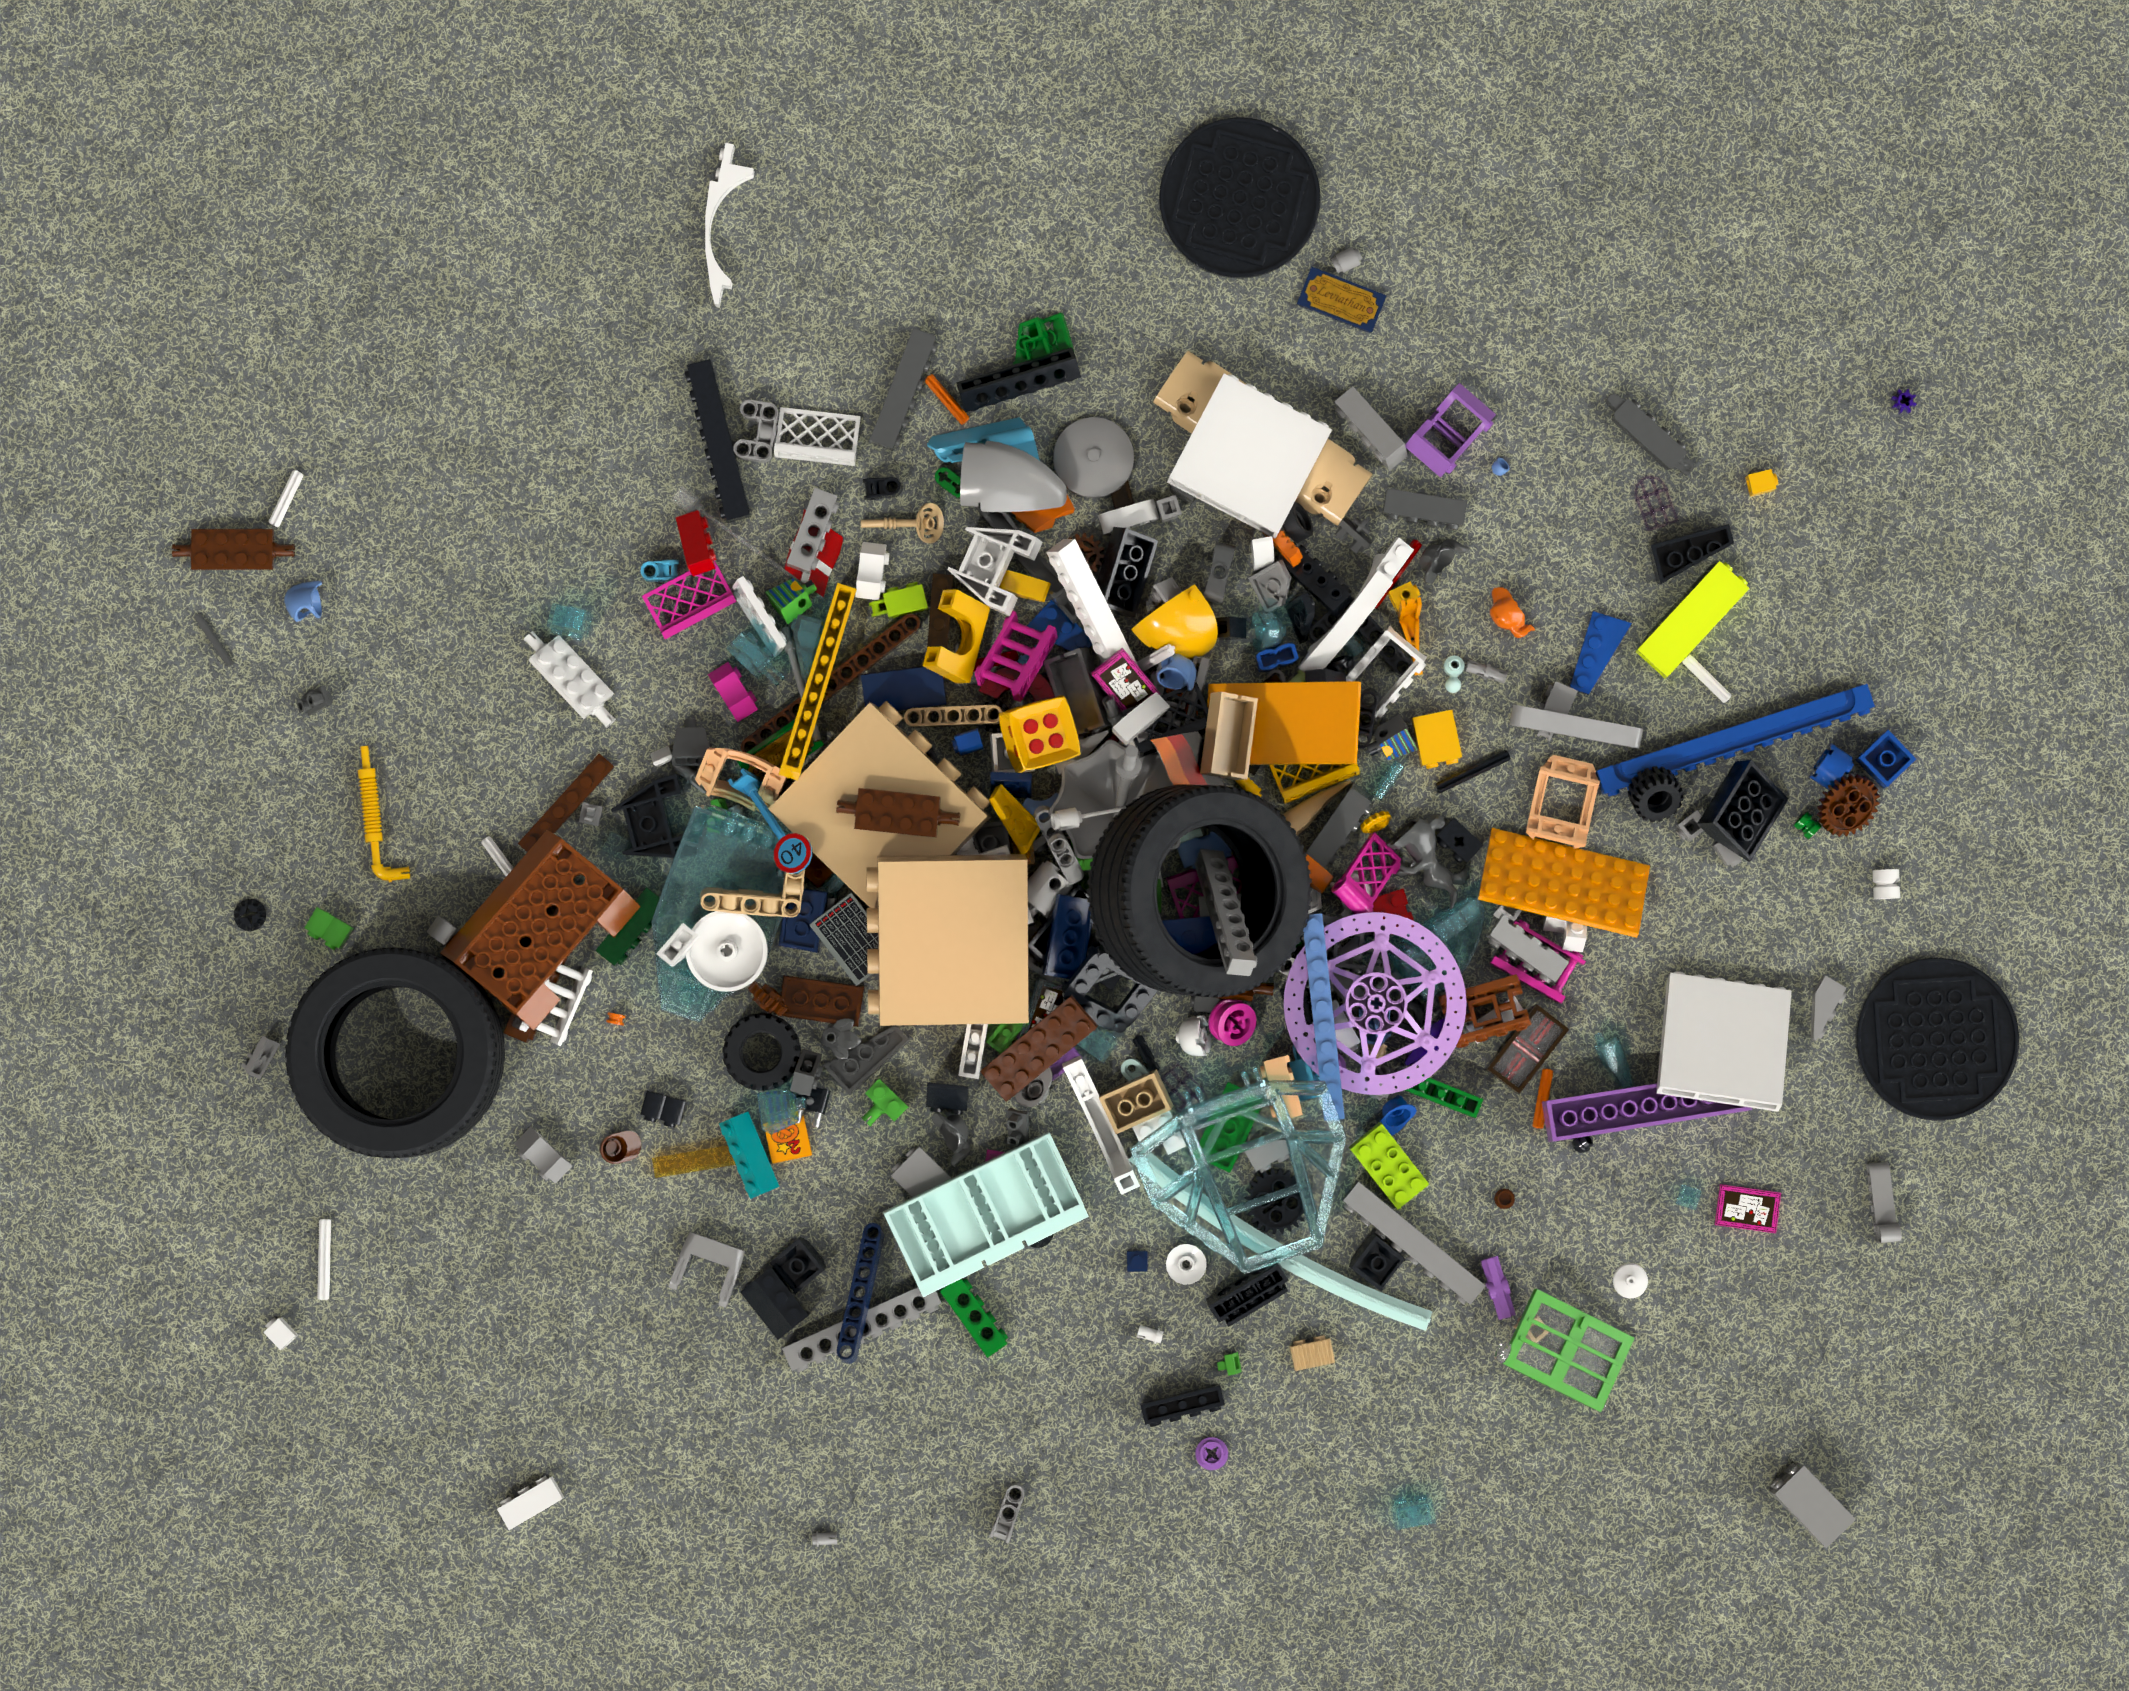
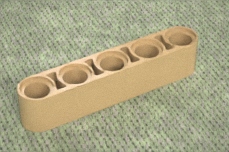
[904,705,1005,727]

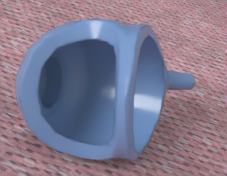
[284,581,322,622]
[1157,653,1197,691]

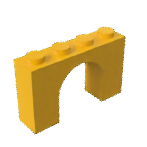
[923,589,990,683]

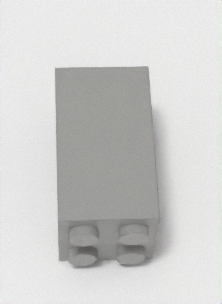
[1769,1463,1856,1548]

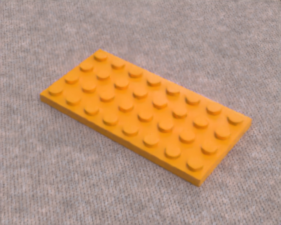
[1478,828,1650,938]

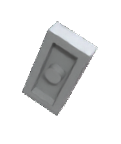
[241,1036,280,1079]

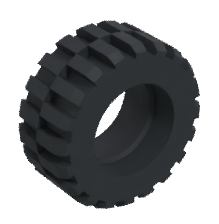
[722,1013,801,1091]

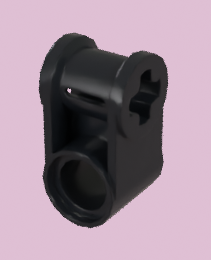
[863,477,902,500]

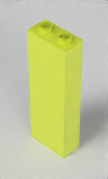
[1635,561,1750,679]

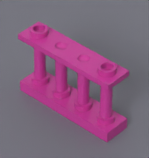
[975,611,1058,702]
[1490,919,1586,1004]

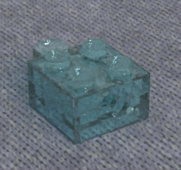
[726,632,785,687]

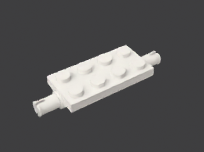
[524,631,616,728]

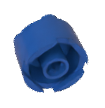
[1809,743,1854,790]

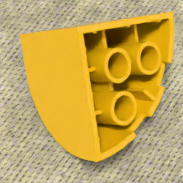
[1131,584,1218,659]

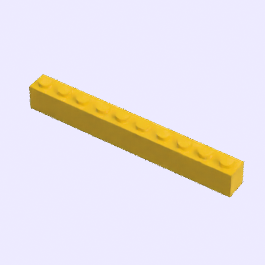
[778,583,857,781]

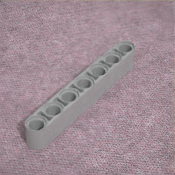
[1509,705,1643,749]

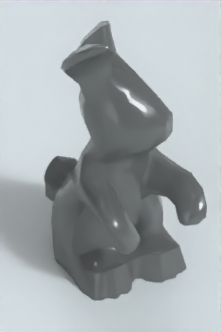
[1386,814,1467,910]

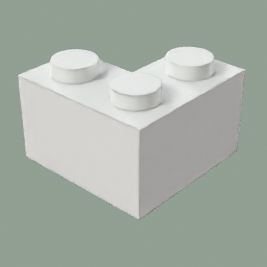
[1543,916,1587,952]
[1132,1111,1186,1155]

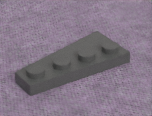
[822,1025,910,1095]

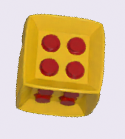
[999,695,1081,773]

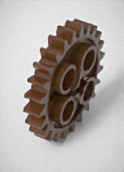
[1817,774,1880,837]

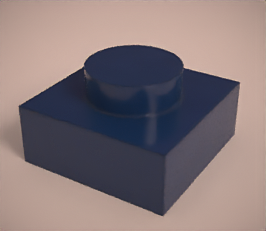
[1127,1251,1148,1272]

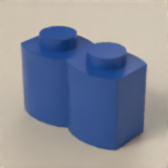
[1255,643,1299,672]
[951,728,984,756]

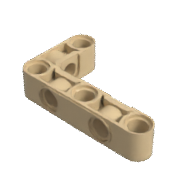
[700,869,805,917]

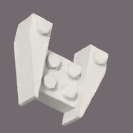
[947,527,1043,616]

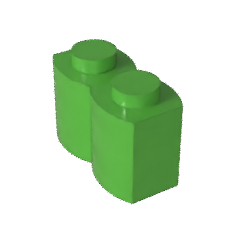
[304,907,354,950]

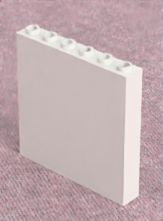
[1167,374,1332,538]
[1656,972,1792,1111]

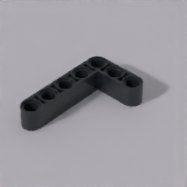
[1309,597,1412,677]
[1358,688,1379,749]

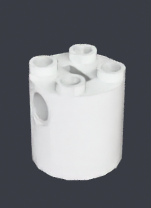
[1028,861,1074,918]

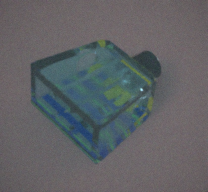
[757,1090,807,1135]

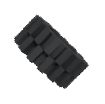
[1390,998,1426,1033]

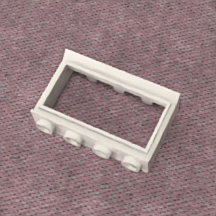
[1346,625,1427,719]

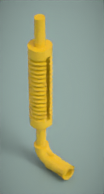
[358,746,410,883]

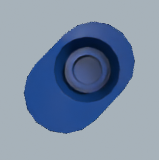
[1380,1095,1417,1136]

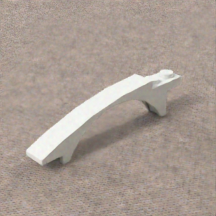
[705,143,755,308]
[1298,537,1414,673]

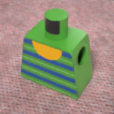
[765,578,817,624]

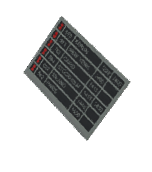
[809,893,878,986]

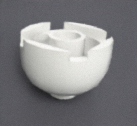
[1176,1015,1211,1056]

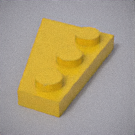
[989,784,1040,854]

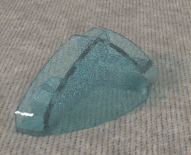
[1387,896,1485,1002]

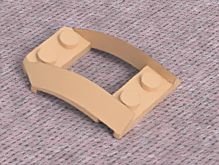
[695,748,788,814]
[1526,755,1600,849]

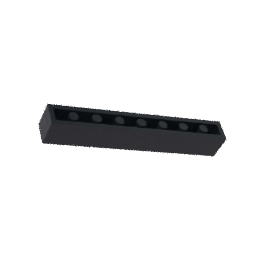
[684,359,751,523]

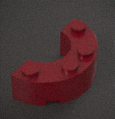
[979,667,1055,702]

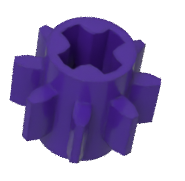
[1891,389,1917,414]

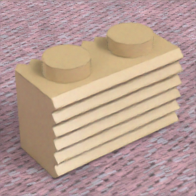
[1289,1335,1335,1371]

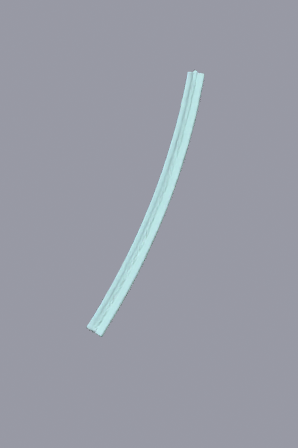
[1129,1145,1432,1331]

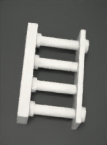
[512,965,593,1046]

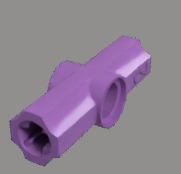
[1481,1256,1516,1320]

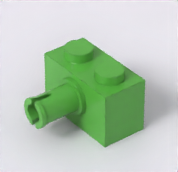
[861,1079,909,1127]

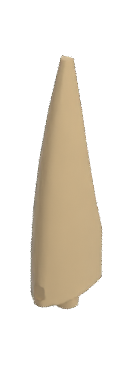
[1283,780,1352,836]

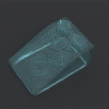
[791,614,825,682]

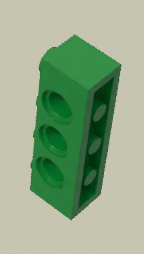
[1404,1075,1483,1118]
[940,1278,1009,1358]

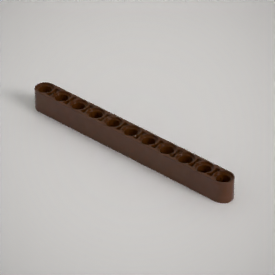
[741,614,921,753]

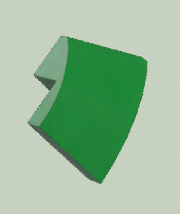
[1013,313,1074,365]

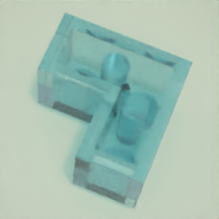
[546,603,594,641]

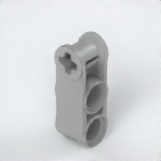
[989,1482,1025,1544]

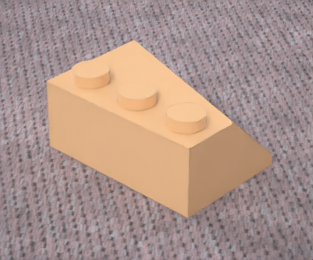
[1259,1055,1303,1121]

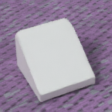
[650,746,672,767]

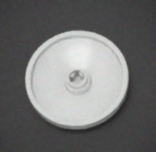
[686,911,768,992]

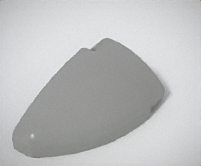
[960,441,1067,512]

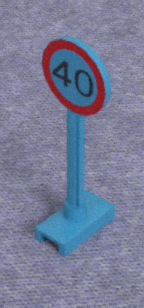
[728,768,812,874]

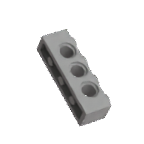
[787,488,840,574]

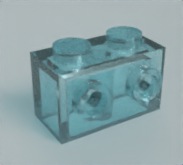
[1390,1494,1436,1530]

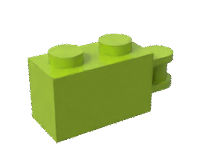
[869,582,928,619]

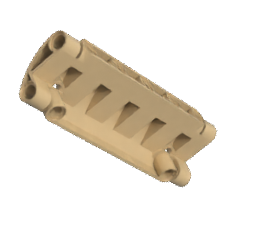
[1153,351,1373,526]

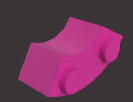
[708,662,758,722]

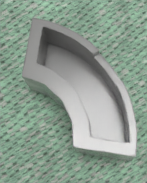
[514,1126,572,1184]

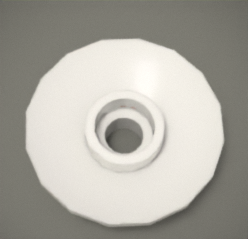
[1166,1244,1207,1285]

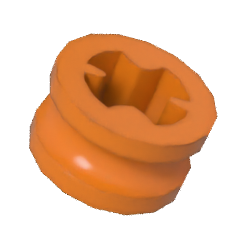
[606,1012,626,1026]

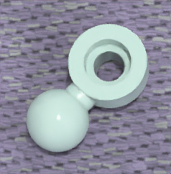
[1443,655,1465,693]

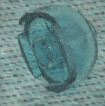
[1251,611,1286,651]

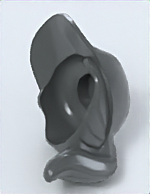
[1419,539,1470,584]
[932,1112,971,1168]

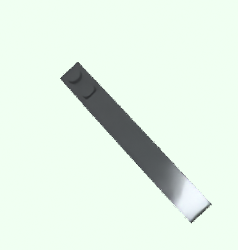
[975,507,1079,624]

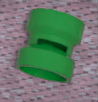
[1793,811,1822,840]

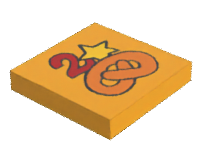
[764,1115,812,1164]

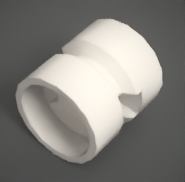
[1872,869,1900,899]

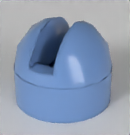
[1492,458,1510,476]

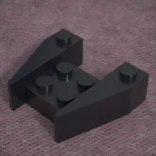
[611,774,700,859]

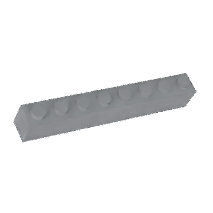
[1342,1181,1485,1305]

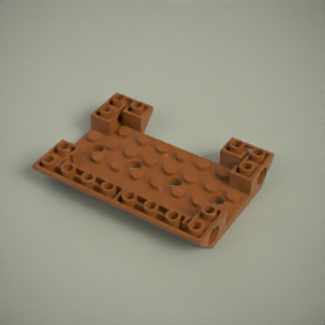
[440,830,640,1031]

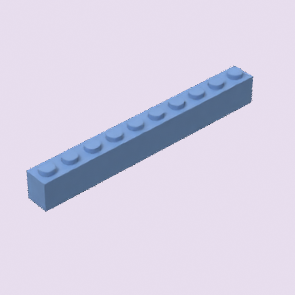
[1303,913,1345,1121]

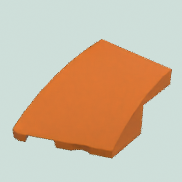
[1011,495,1075,533]

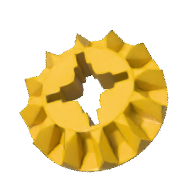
[1360,811,1391,834]

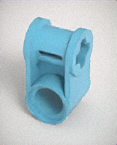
[640,560,679,582]

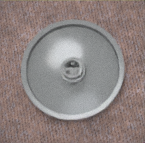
[1053,417,1134,498]

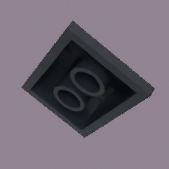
[926,1082,970,1115]

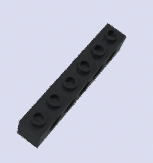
[956,347,1081,413]

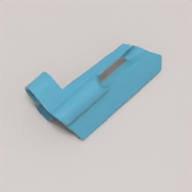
[927,417,1040,463]

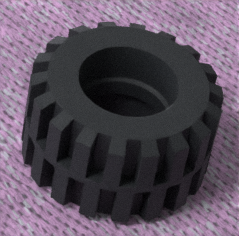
[1627,766,1684,822]

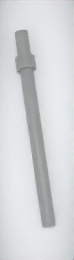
[781,627,821,742]

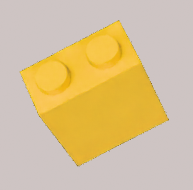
[1411,710,1462,769]

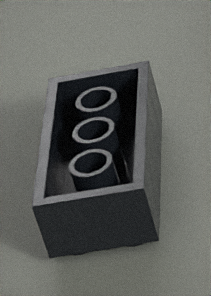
[1097,527,1159,618]

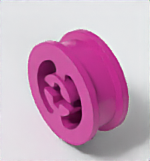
[1209,999,1256,1046]

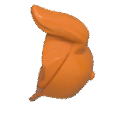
[1490,587,1535,638]

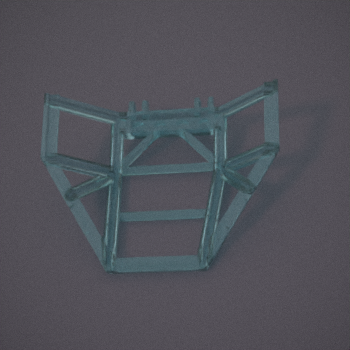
[1130,1067,1346,1274]

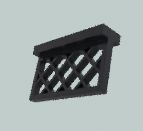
[1121,682,1208,759]

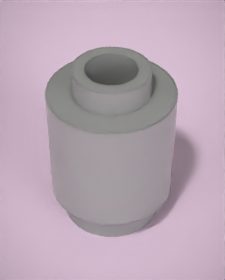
[1331,247,1362,273]

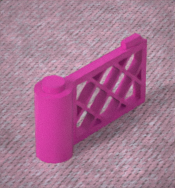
[1331,832,1402,914]

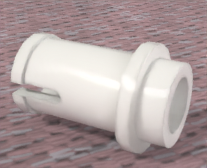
[1137,1325,1164,1344]

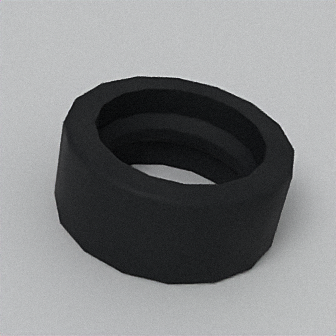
[1282,502,1314,543]

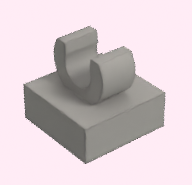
[579,803,603,827]

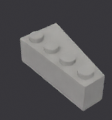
[1334,386,1408,471]
[1486,915,1569,984]

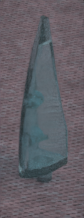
[1593,1032,1634,1089]

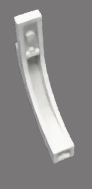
[1062,1056,1140,1195]

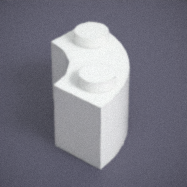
[855,542,890,600]

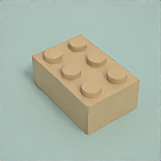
[1099,1069,1174,1134]

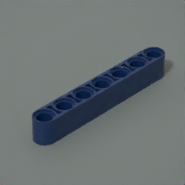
[837,1223,884,1364]

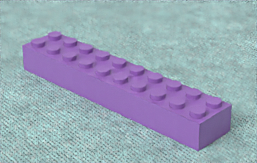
[1542,1083,1752,1142]

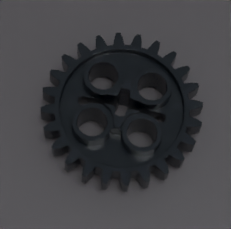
[1244,1168,1310,1235]

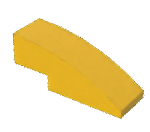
[999,570,1051,602]

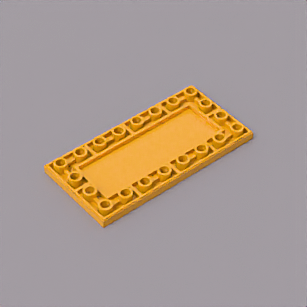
[1207,681,1361,765]

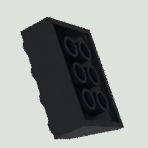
[1697,760,1789,862]

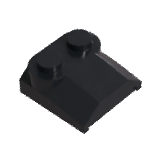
[1349,1234,1406,1291]
[770,1237,827,1294]

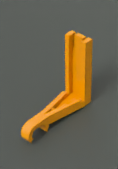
[1397,597,1423,676]

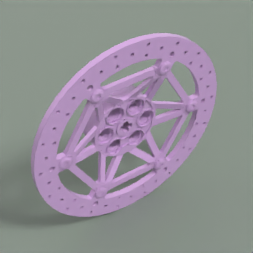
[1283,912,1466,1095]

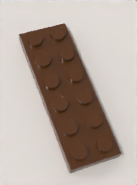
[980,995,1098,1102]

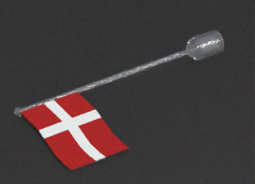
[671,485,843,603]

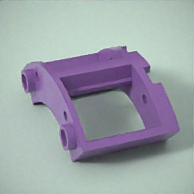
[1405,383,1496,478]

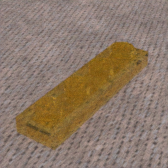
[652,1146,736,1178]

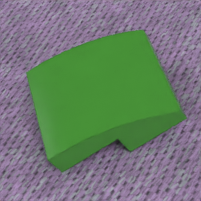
[985,1023,1026,1053]

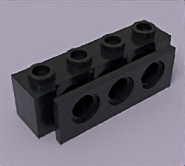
[1206,1257,1289,1327]

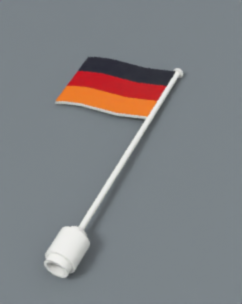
[1051,731,1228,831]

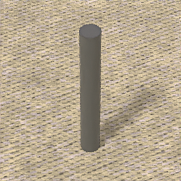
[194,613,234,668]

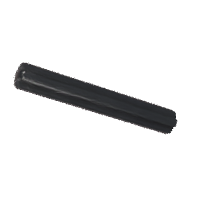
[1435,750,1511,793]

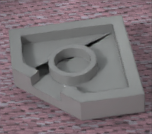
[1248,560,1291,614]

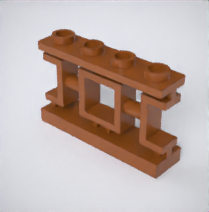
[1438,974,1532,1048]

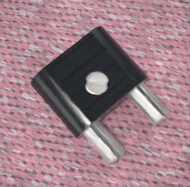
[793,1087,831,1128]

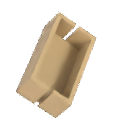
[1200,692,1258,780]

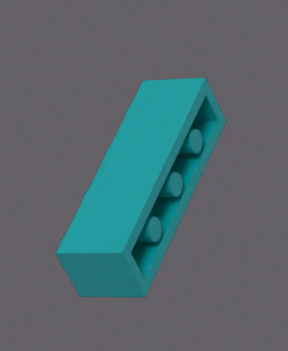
[719,1112,780,1199]

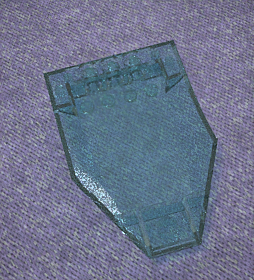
[652,805,792,1022]

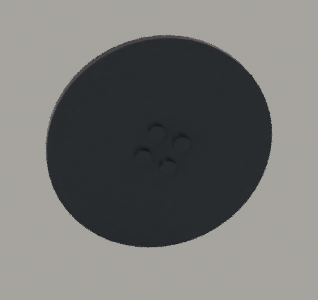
[1159,117,1320,279]
[1855,958,2019,1121]

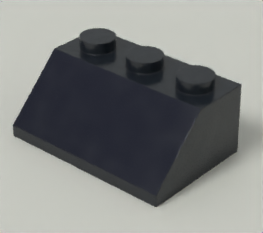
[740,1267,810,1340]

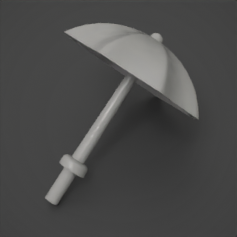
[1049,740,1181,859]

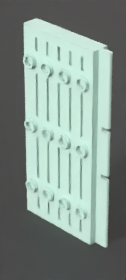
[883,1132,1089,1297]

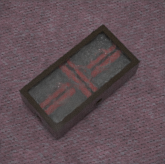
[1485,1004,1569,1094]

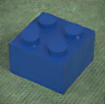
[1855,730,1916,789]

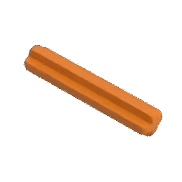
[925,374,969,425]
[1532,1069,1553,1129]

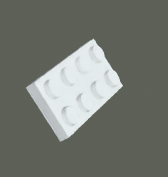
[731,576,787,658]

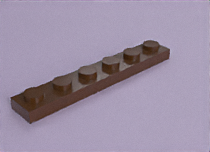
[518,753,615,852]

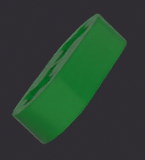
[935,467,961,499]

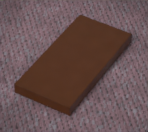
[778,975,864,1027]

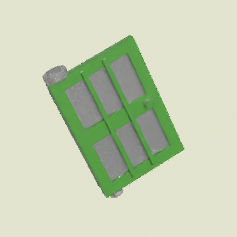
[1495,1288,1634,1412]

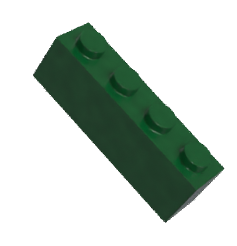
[595,887,667,966]

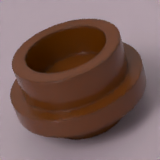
[1494,1189,1515,1209]

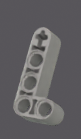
[1866,1162,1902,1244]

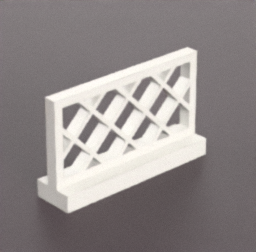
[774,407,861,466]

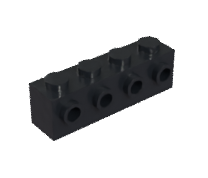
[1277,542,1353,617]
[1140,1384,1225,1427]

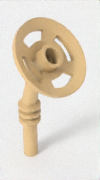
[860,503,944,544]

